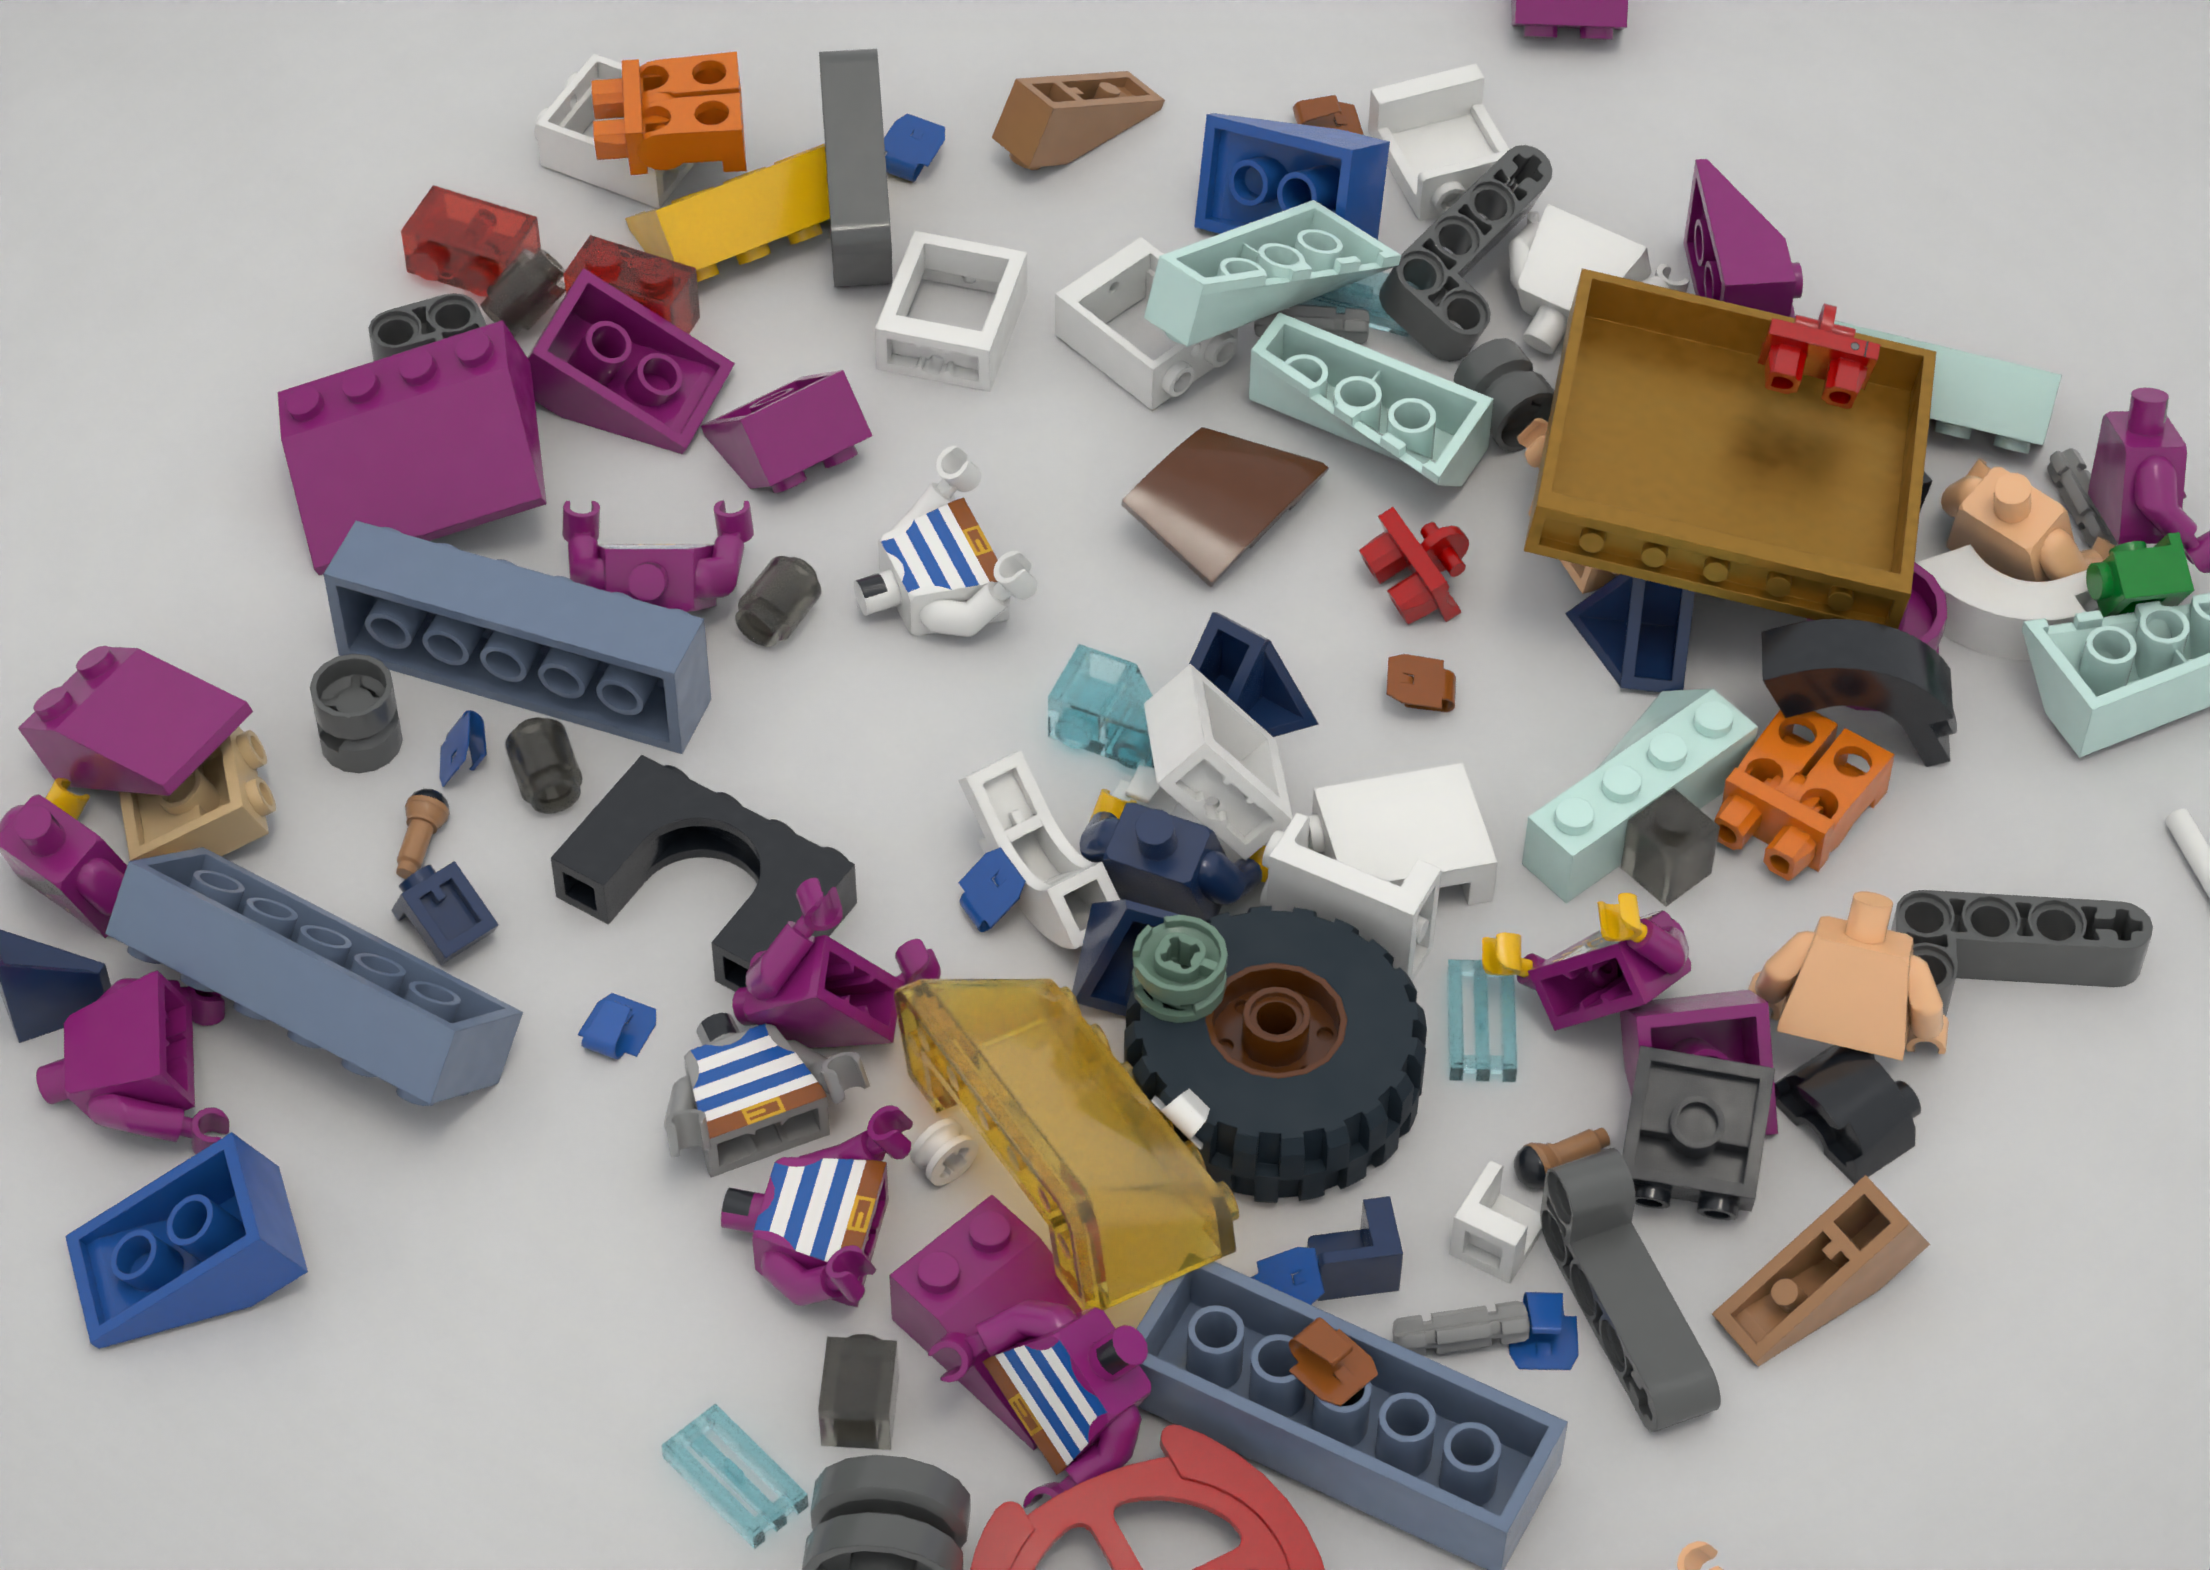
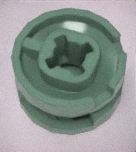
[1132,915,1228,1023]

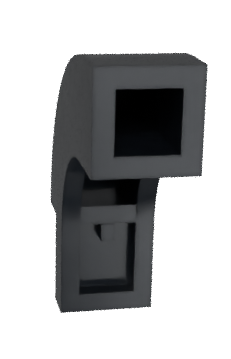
[1761,619,1957,767]

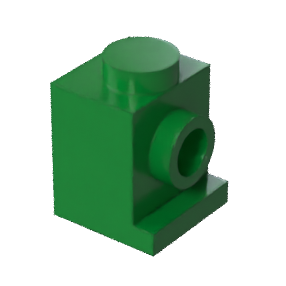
[2086,532,2195,617]

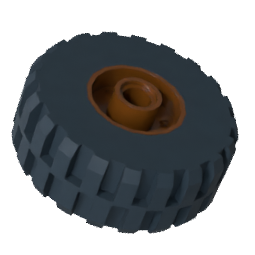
[1123,906,1427,1203]

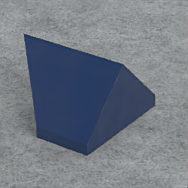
[1565,574,1695,692]
[1189,612,1319,737]
[1072,899,1181,1016]
[0,929,111,1043]

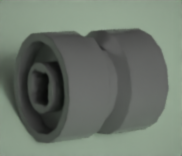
[1454,338,1554,451]
[310,654,403,773]

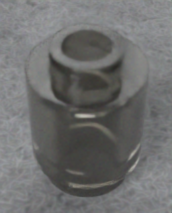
[480,249,567,337]
[735,556,822,647]
[505,717,583,814]

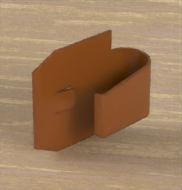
[1293,95,1363,135]
[1386,654,1456,712]
[1289,1317,1378,1407]

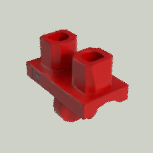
[1757,303,1881,409]
[1359,507,1469,625]

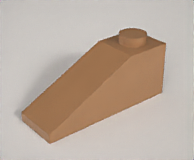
[992,71,1165,170]
[1712,1175,1930,1367]

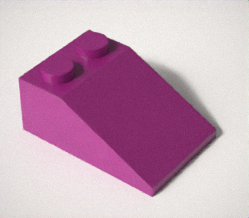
[1683,159,1803,318]
[527,268,735,454]
[18,646,253,796]
[889,1195,1094,1451]

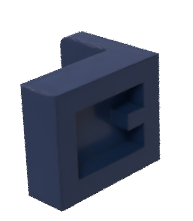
[391,861,499,965]

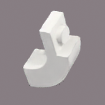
[1916,544,2099,660]
[958,750,1120,949]

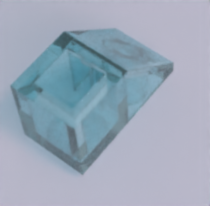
[1048,644,1154,770]

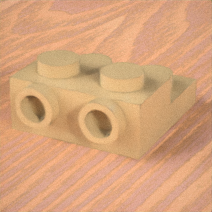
[119,727,276,861]

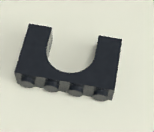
[551,755,857,992]

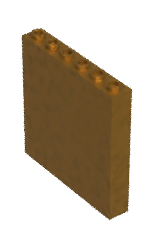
[1524,268,1936,629]

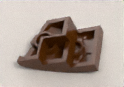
[1121,427,1329,587]

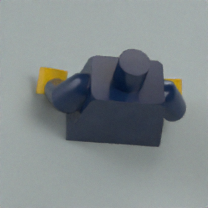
[1079,789,1268,921]

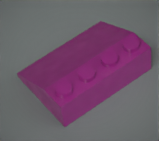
[277,320,547,575]

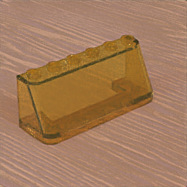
[894,978,1239,1311]

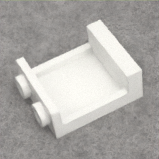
[1368,63,1518,221]
[1308,763,1498,906]
[1260,812,1442,982]

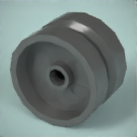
[802,1455,971,1570]

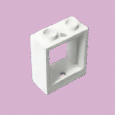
[534,54,695,209]
[875,230,1027,392]
[1055,237,1238,411]
[1144,664,1293,861]

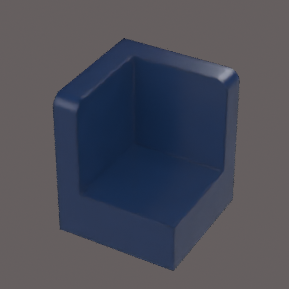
[1307,1196,1403,1301]

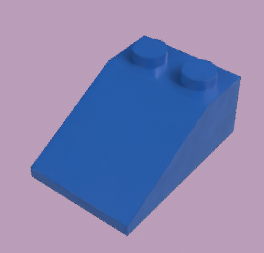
[1194,113,1390,240]
[65,1132,308,1349]

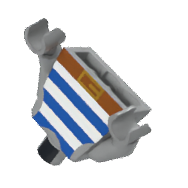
[664,1013,870,1178]

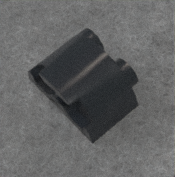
[1774,1045,1921,1185]

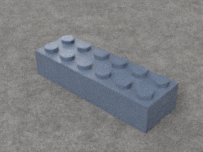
[323,520,711,754]
[105,847,523,1106]
[1136,1248,1568,1570]

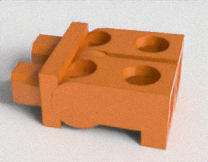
[591,51,747,175]
[1712,710,1895,881]

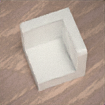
[1449,1160,1543,1284]

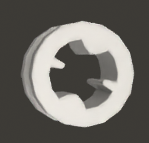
[910,1118,978,1186]

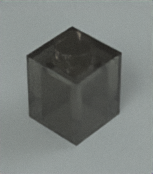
[1621,788,1720,907]
[818,1334,899,1450]

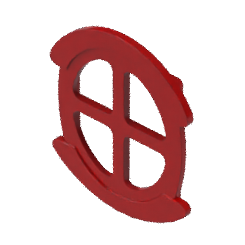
[970,1424,1325,1570]

